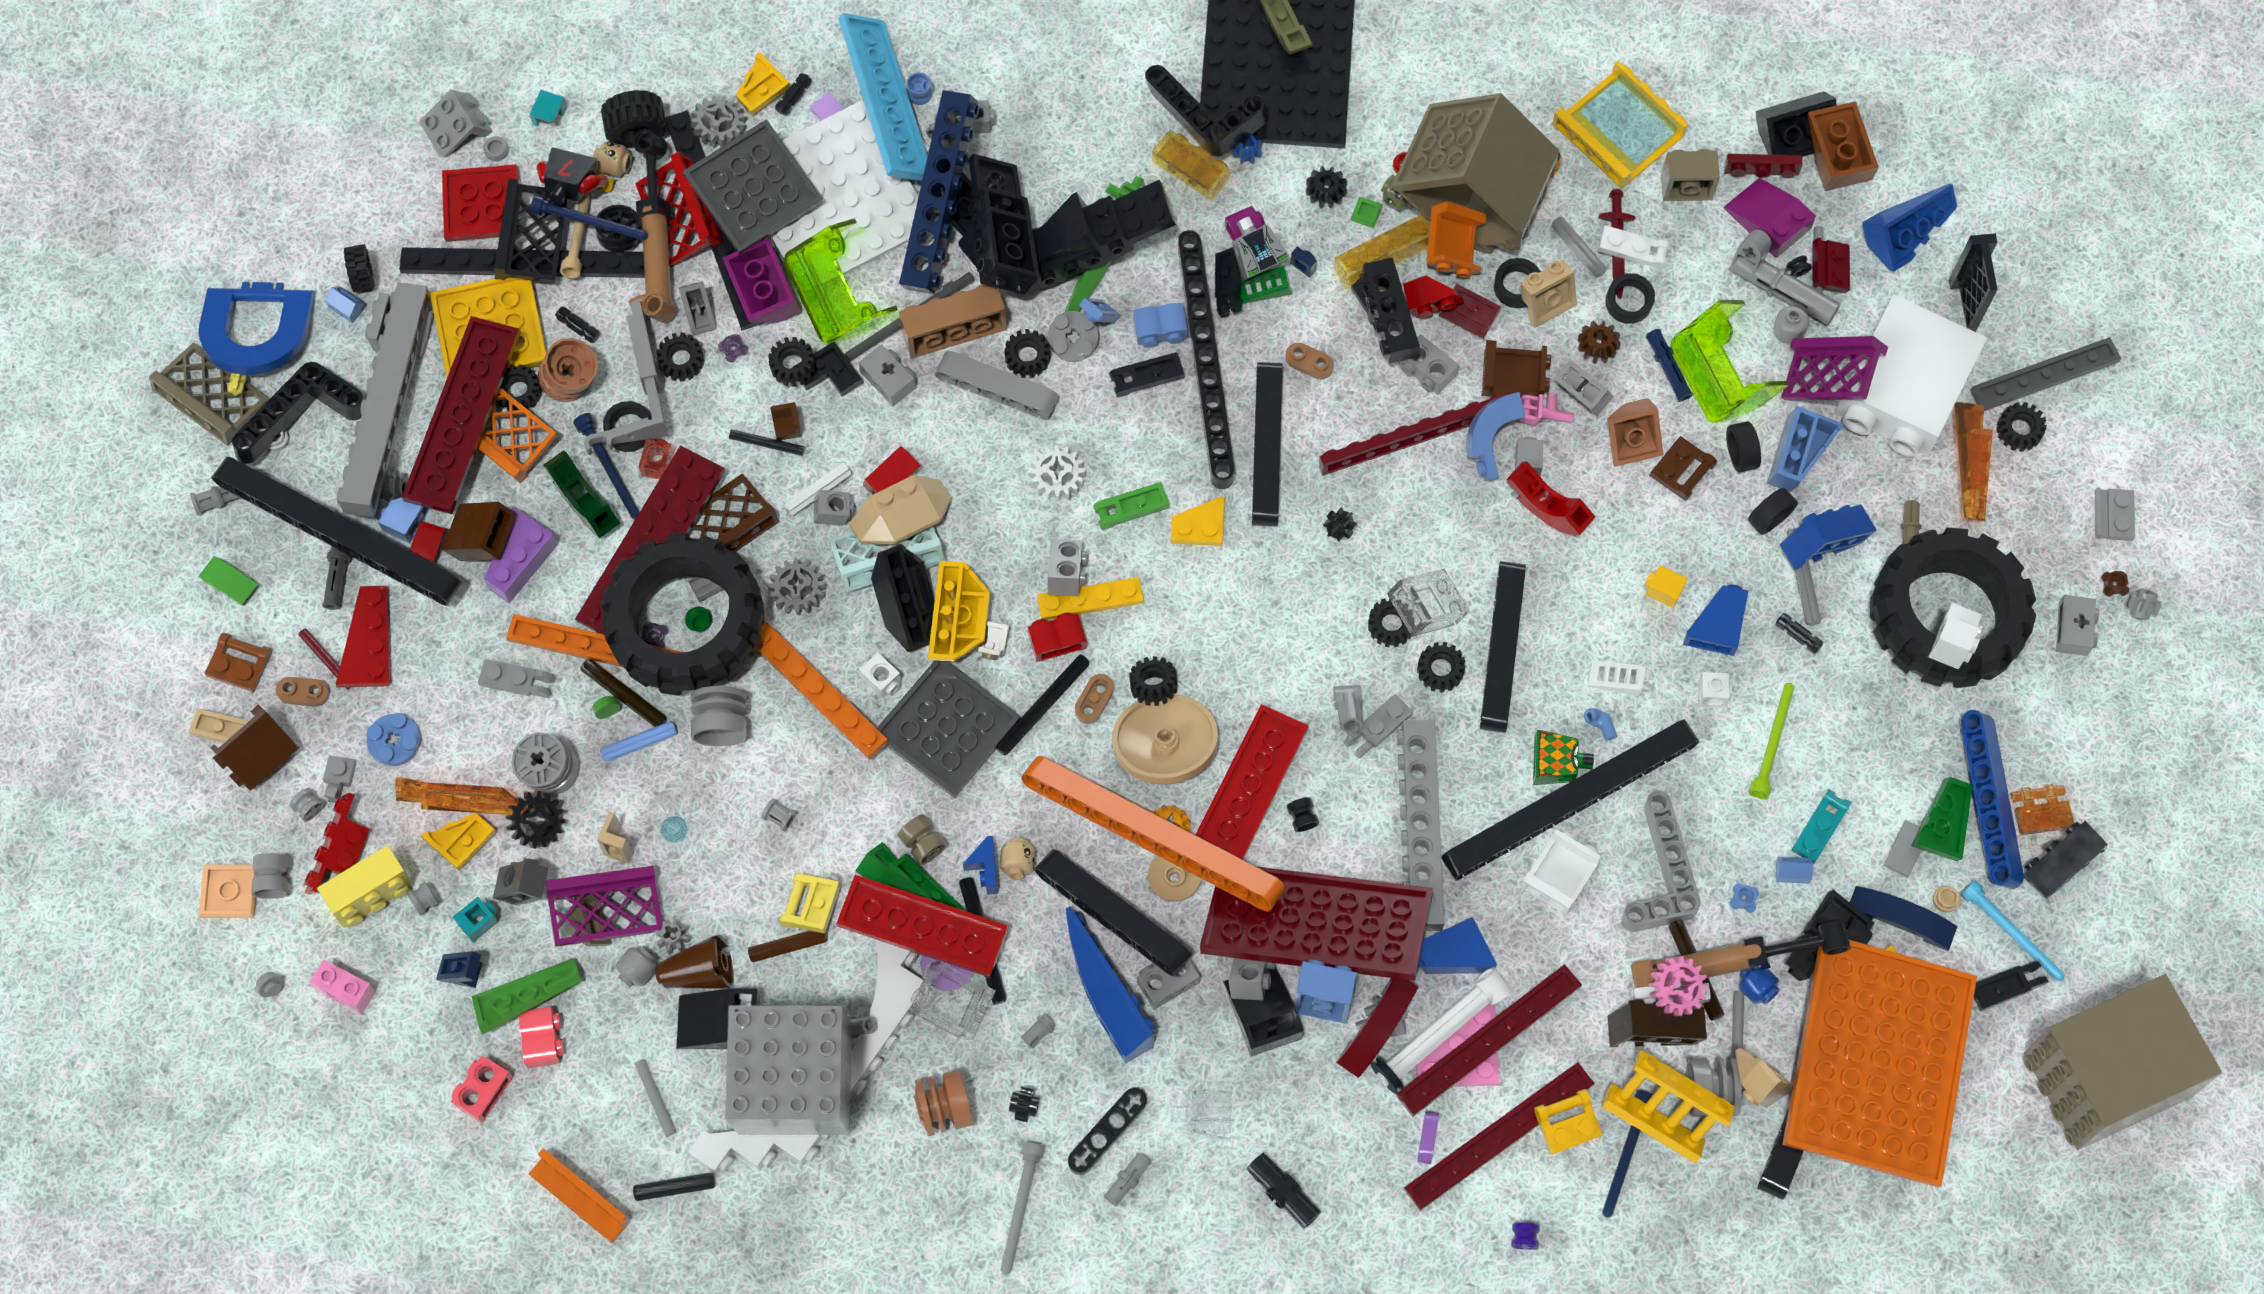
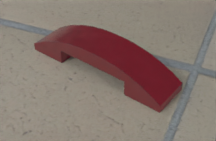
[1335,978,1418,1078]

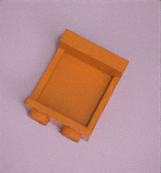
[1427,201,1486,278]

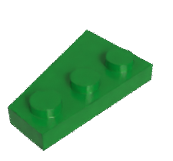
[1911,777,1973,862]

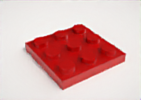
[442,164,520,242]

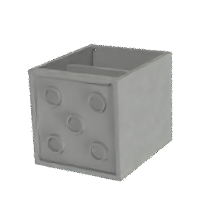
[725,1005,852,1135]

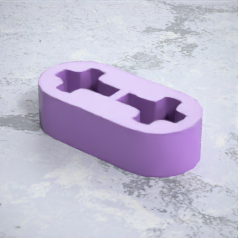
[1417,1111,1439,1165]

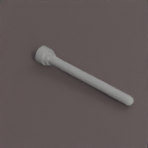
[1001,1142,1045,1275]

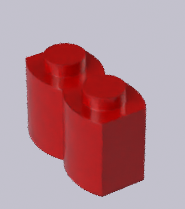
[1028,612,1087,662]

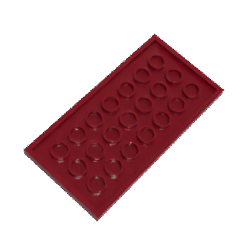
[1200,866,1433,981]

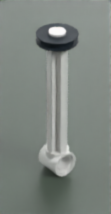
[1370,967,1511,1094]

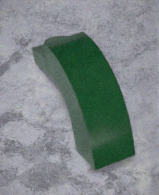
[543,450,620,539]

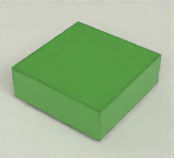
[1351,196,1383,228]

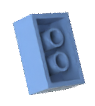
[1294,960,1357,1024]

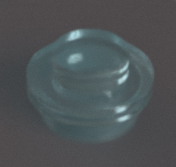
[661,816,688,843]

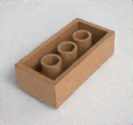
[899,284,1007,359]

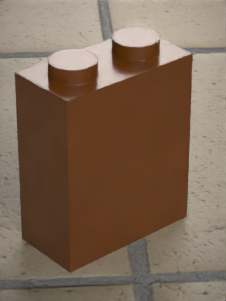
[442,501,517,561]

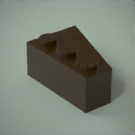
[1607,999,1707,1047]

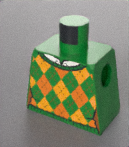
[1533,730,1594,785]

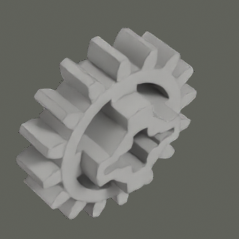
[691,96,745,147]
[768,558,825,615]

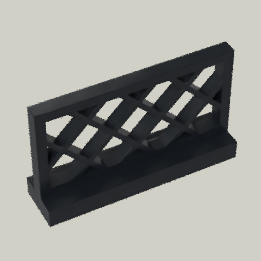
[494,178,568,284]
[1949,233,1998,332]

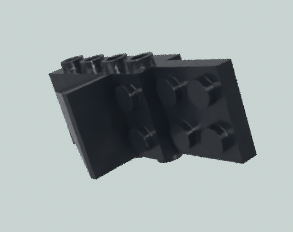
[958,153,1040,295]
[1032,180,1176,290]

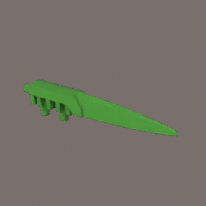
[1065,176,1144,312]

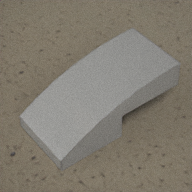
[1883,820,1922,878]

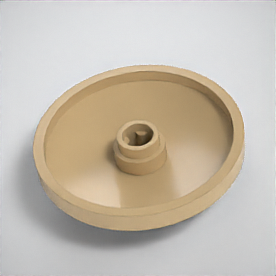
[1112,694,1218,784]

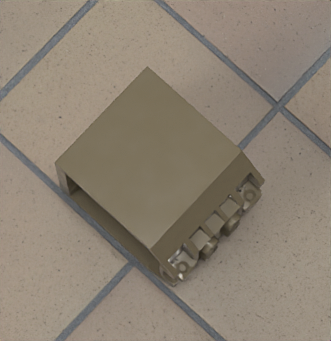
[1392,93,1559,253]

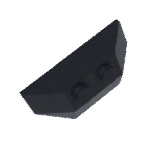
[871,544,935,652]

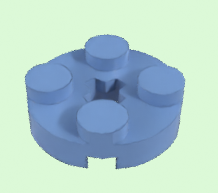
[366,713,421,766]

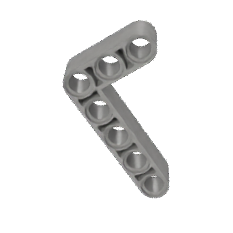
[1621,790,1701,932]

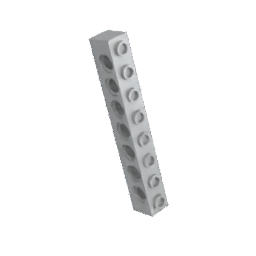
[1397,720,1444,931]

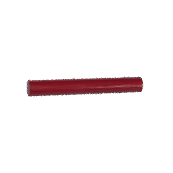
[298,628,351,690]

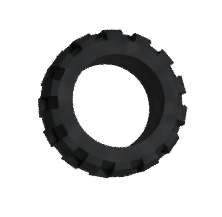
[1870,527,2036,688]
[601,533,765,696]

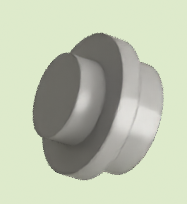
[256,972,283,997]

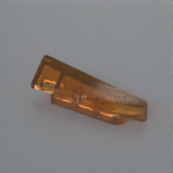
[1954,402,1993,521]
[395,777,526,815]

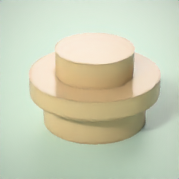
[1933,886,1961,913]

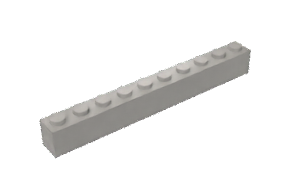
[337,282,431,518]

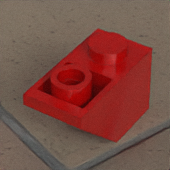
[1403,275,1464,319]

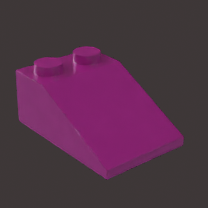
[1723,177,1816,258]

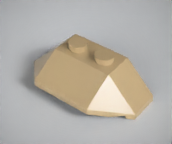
[849,475,952,544]
[1735,1048,1793,1108]

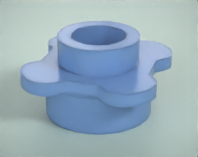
[1730,884,1759,913]

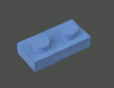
[1079,298,1121,324]

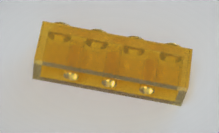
[1333,214,1430,289]

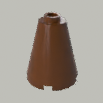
[655,934,734,989]

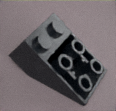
[1223,967,1303,1057]
[676,988,760,1050]

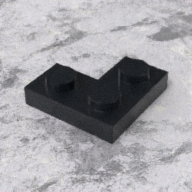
[792,342,862,396]

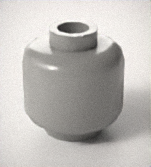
[1774,306,1809,344]
[616,946,656,987]

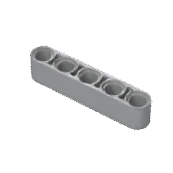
[935,351,1059,420]

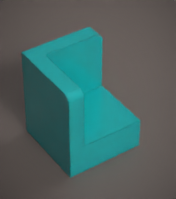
[530,90,567,127]

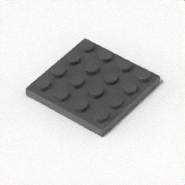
[683,119,823,255]
[877,660,1021,798]

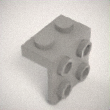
[420,89,492,157]
[365,292,433,358]

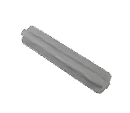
[1551,216,1606,278]

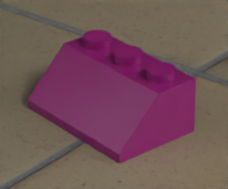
[722,238,801,323]

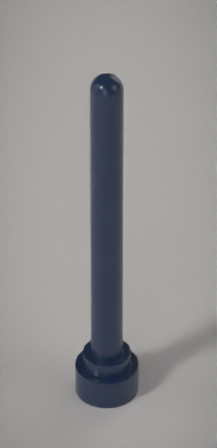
[530,194,648,240]
[573,413,640,520]
[1602,1090,1653,1218]

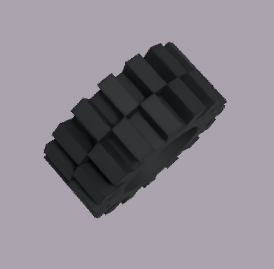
[344,244,374,292]
[1004,329,1050,378]
[656,332,704,382]
[768,337,816,387]
[497,364,542,411]
[1996,402,2047,452]
[1368,597,1416,647]
[1417,642,1466,693]
[1129,656,1178,706]

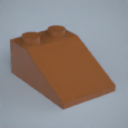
[1808,101,1879,191]

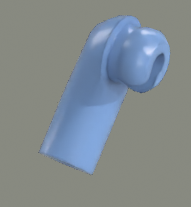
[1584,708,1618,741]

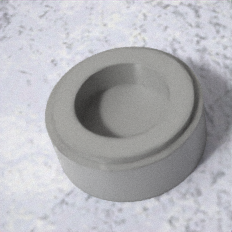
[483,136,509,162]

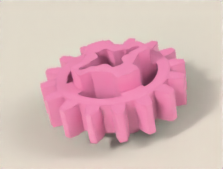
[1649,956,1709,1016]

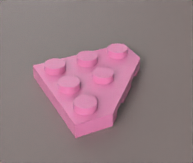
[1416,1004,1499,1087]

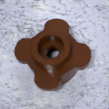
[2101,571,2129,596]

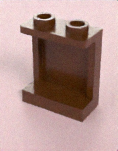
[1481,340,1551,397]
[210,704,299,791]

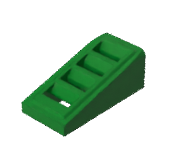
[1239,266,1293,304]

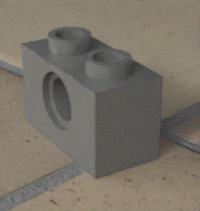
[493,858,548,905]

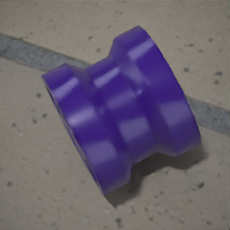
[1511,1222,1540,1250]

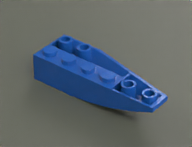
[1066,906,1155,1064]

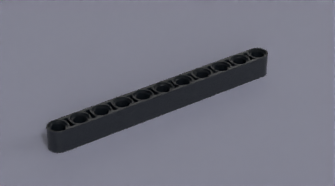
[1178,230,1234,490]
[211,456,462,606]
[1441,719,1700,881]

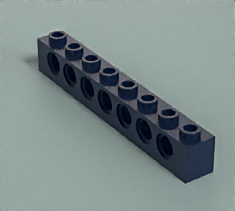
[899,90,979,294]

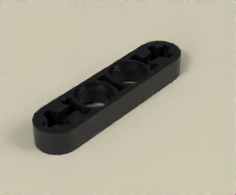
[1068,1088,1147,1175]

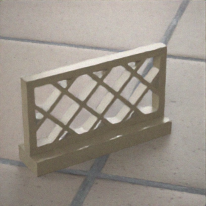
[149,343,269,446]

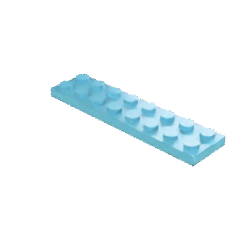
[838,13,928,181]

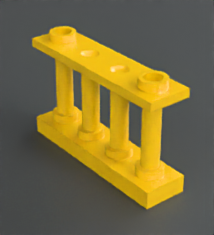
[1602,1050,1735,1164]

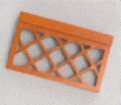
[477,388,558,484]

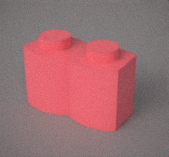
[519,1006,564,1069]

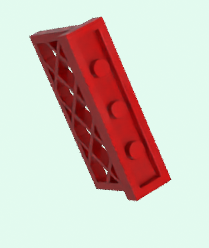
[635,152,722,268]

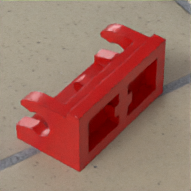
[863,446,921,495]

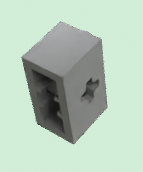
[858,344,916,407]
[2056,595,2099,656]

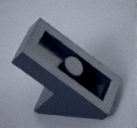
[436,951,482,988]

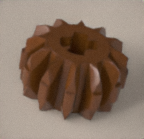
[1577,320,1621,364]

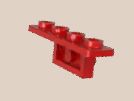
[304,793,370,895]

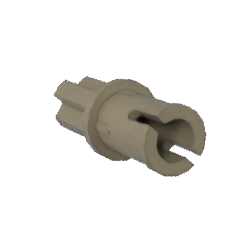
[1901,500,1922,544]

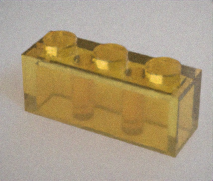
[1152,130,1230,201]

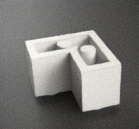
[1928,603,1983,669]

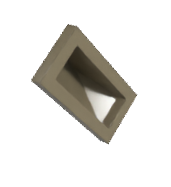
[566,895,612,946]

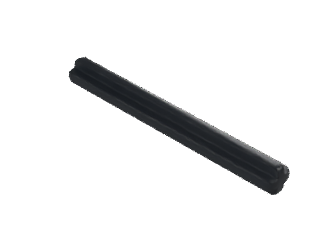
[996,654,1090,756]
[959,877,1006,1005]

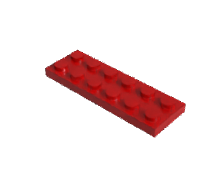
[1195,704,1309,860]
[836,875,1008,978]

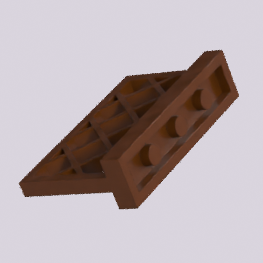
[691,473,779,578]

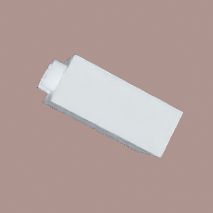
[1835,294,1988,457]

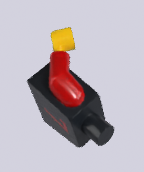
[536,147,615,205]

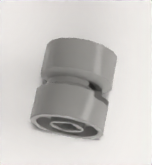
[251,853,289,899]

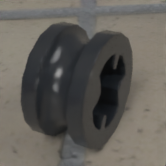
[1786,255,1812,278]

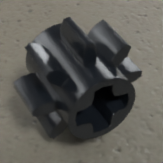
[1323,507,1357,542]
[1009,1086,1040,1122]

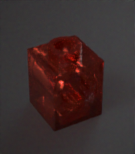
[638,438,674,479]

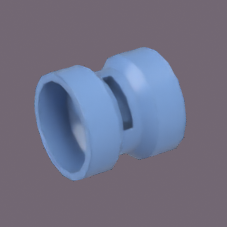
[906,72,932,105]

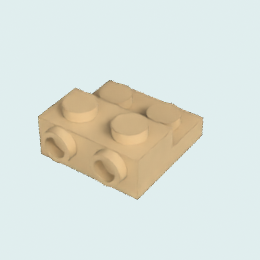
[1520,260,1577,328]

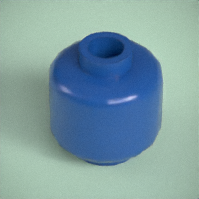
[1739,969,1780,1005]

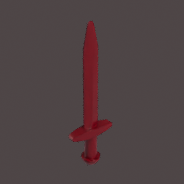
[1598,188,1636,299]

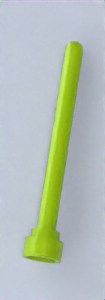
[1748,683,1794,800]

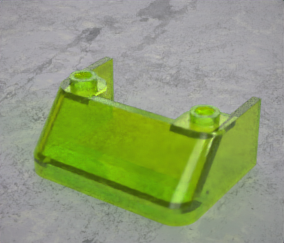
[784,218,898,344]
[1671,300,1789,423]

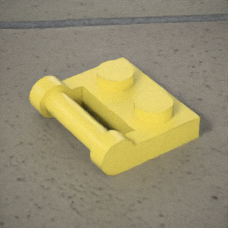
[779,873,840,934]

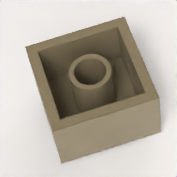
[1661,149,1720,201]

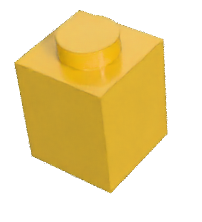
[1644,565,1688,608]

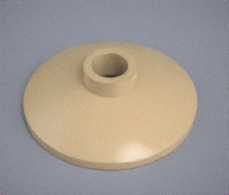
[1148,856,1201,902]

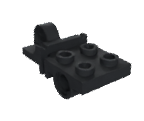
[1785,890,1874,981]

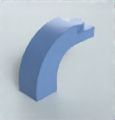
[1466,392,1525,480]

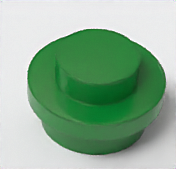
[684,606,711,632]

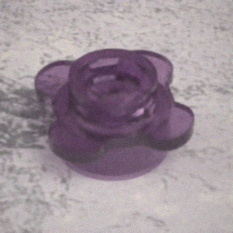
[718,334,748,362]
[640,622,668,648]

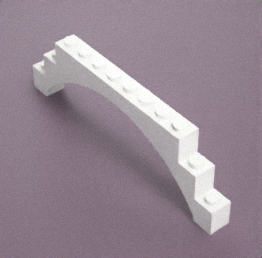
[688,940,929,1176]

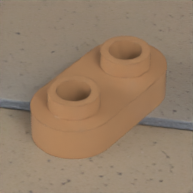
[1285,342,1334,380]
[1075,674,1114,724]
[276,677,330,707]

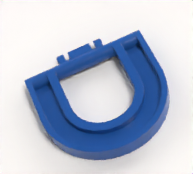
[199,282,315,375]

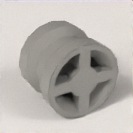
[289,788,324,822]
[406,882,439,915]

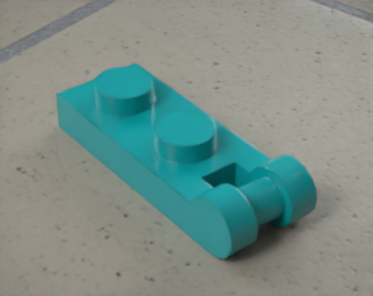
[1791,789,1852,864]

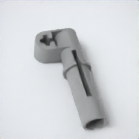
[1729,230,1841,325]

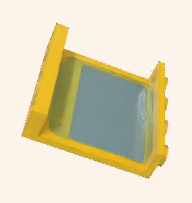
[1552,60,1688,189]

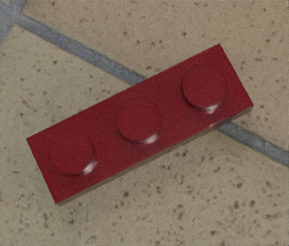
[1724,153,1803,178]

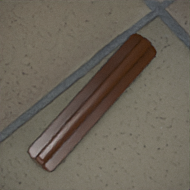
[748,930,827,962]

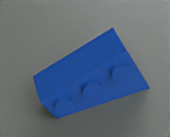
[1780,504,1877,570]

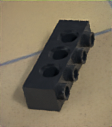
[1359,257,1420,364]

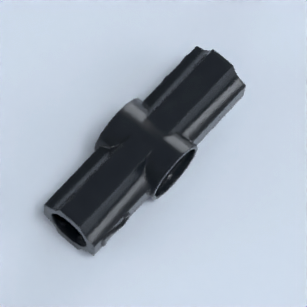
[1246,1152,1321,1230]

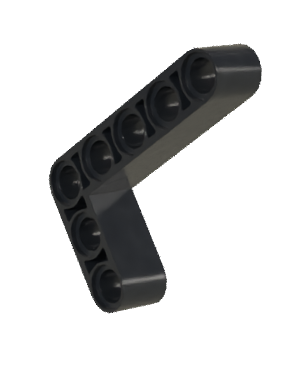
[1145,65,1269,157]
[232,362,363,464]

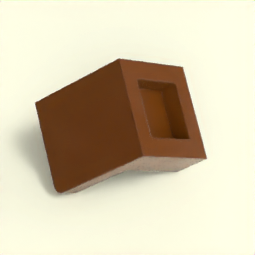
[770,402,802,440]

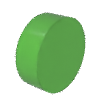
[592,696,620,719]

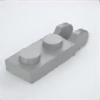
[478,659,555,698]
[1343,694,1413,759]

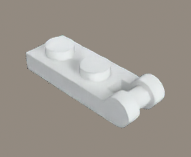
[1597,225,1671,269]

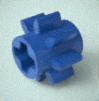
[1232,133,1262,164]

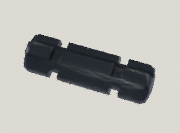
[775,73,812,116]
[555,306,600,343]
[1776,613,1823,654]

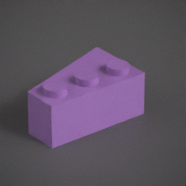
[484,506,558,604]

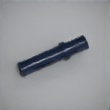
[1646,329,1693,402]

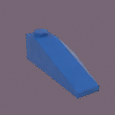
[1862,184,1958,271]

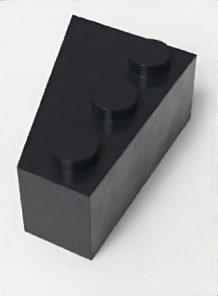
[2024,820,2108,900]

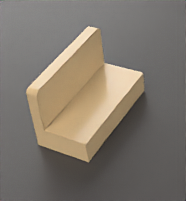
[597,812,633,863]

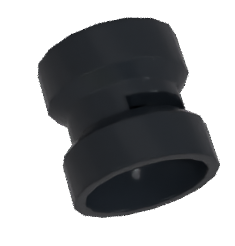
[1286,797,1320,832]

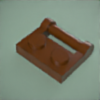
[1649,436,1718,501]

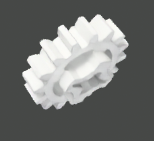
[1029,445,1085,501]

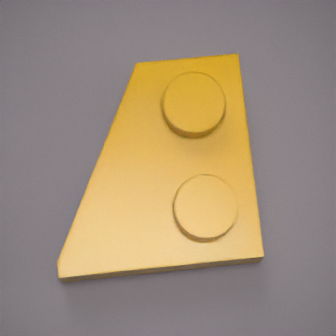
[736,51,790,116]

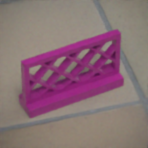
[1781,336,1888,401]
[546,866,663,947]

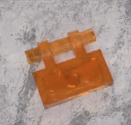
[2010,784,2074,836]

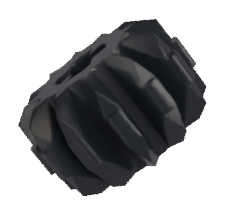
[1306,165,1347,209]

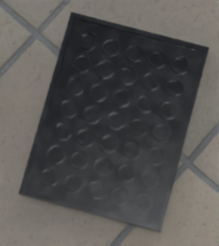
[1200,0,1355,149]

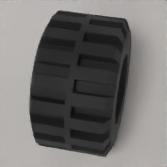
[601,90,667,148]

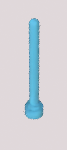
[1961,880,2064,981]

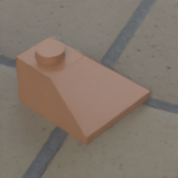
[1607,398,1664,467]

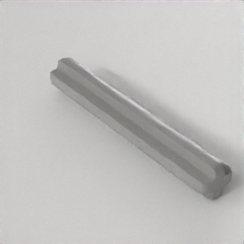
[1787,528,1821,626]

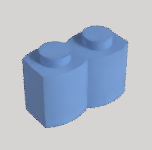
[1133,303,1188,348]

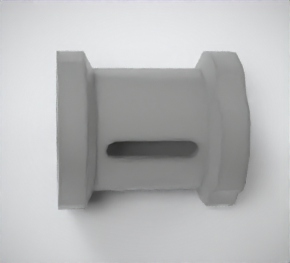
[761,798,796,832]

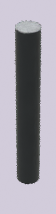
[729,429,805,456]

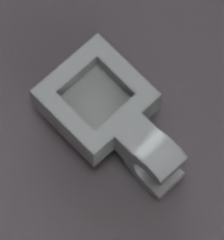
[323,755,356,803]

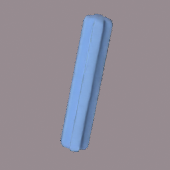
[600,721,677,762]

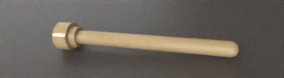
[560,192,591,278]

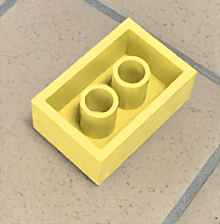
[317,845,414,928]

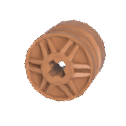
[538,338,598,402]
[914,1069,973,1137]

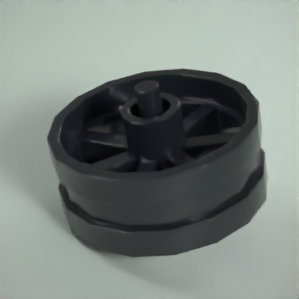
[595,205,641,252]

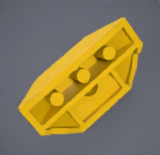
[928,561,990,661]

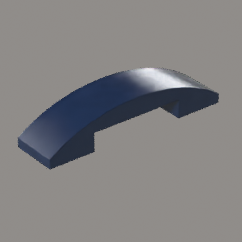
[1850,886,1958,951]

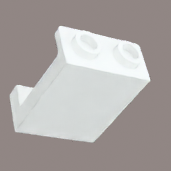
[1520,829,1601,915]

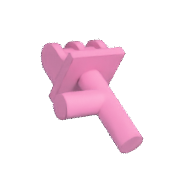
[1519,393,1574,427]

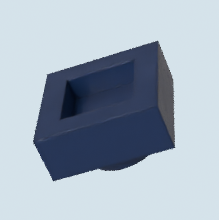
[1290,246,1317,278]

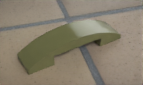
[1260,0,1312,55]

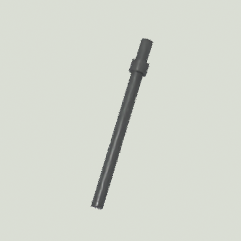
[845,272,974,361]

